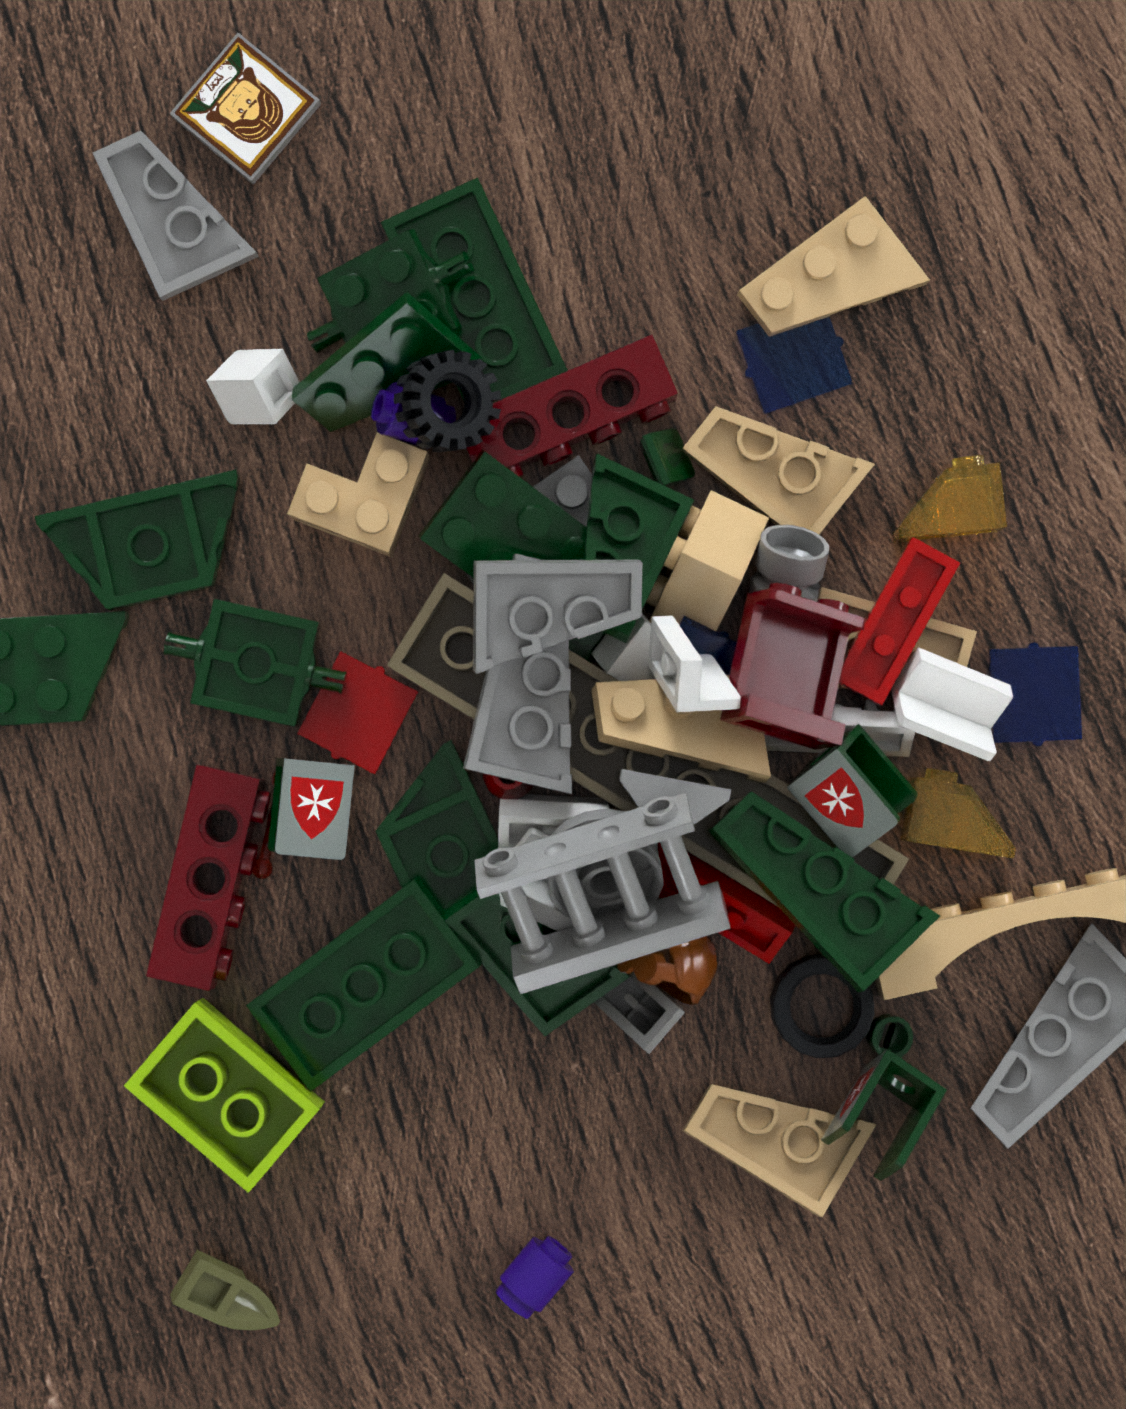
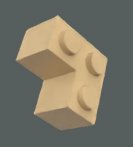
[287,432,430,558]
[646,490,769,654]

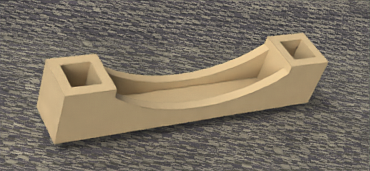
[875,868,1126,1000]

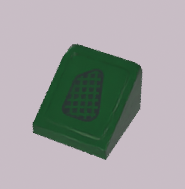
[639,428,695,488]

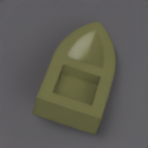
[170,1250,280,1331]

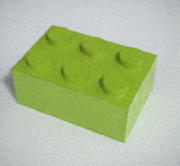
[124,998,325,1193]

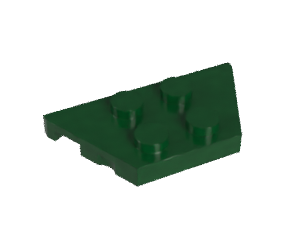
[35,470,240,611]
[0,611,129,726]
[375,739,498,912]

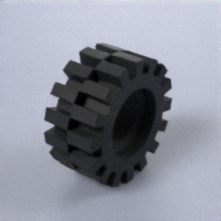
[394,350,502,452]

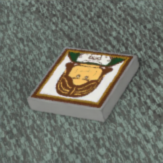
[170,33,321,185]

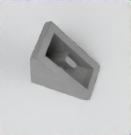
[619,769,731,824]
[594,971,685,1054]

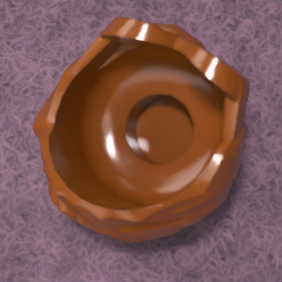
[617,936,717,1006]

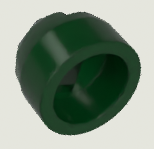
[866,1014,913,1057]

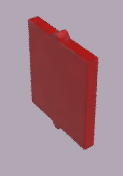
[297,651,419,775]

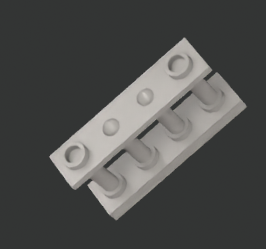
[474,793,731,994]

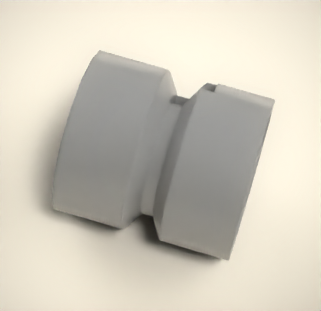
[747,525,829,602]

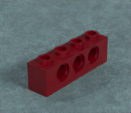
[456,334,678,477]
[146,765,271,991]

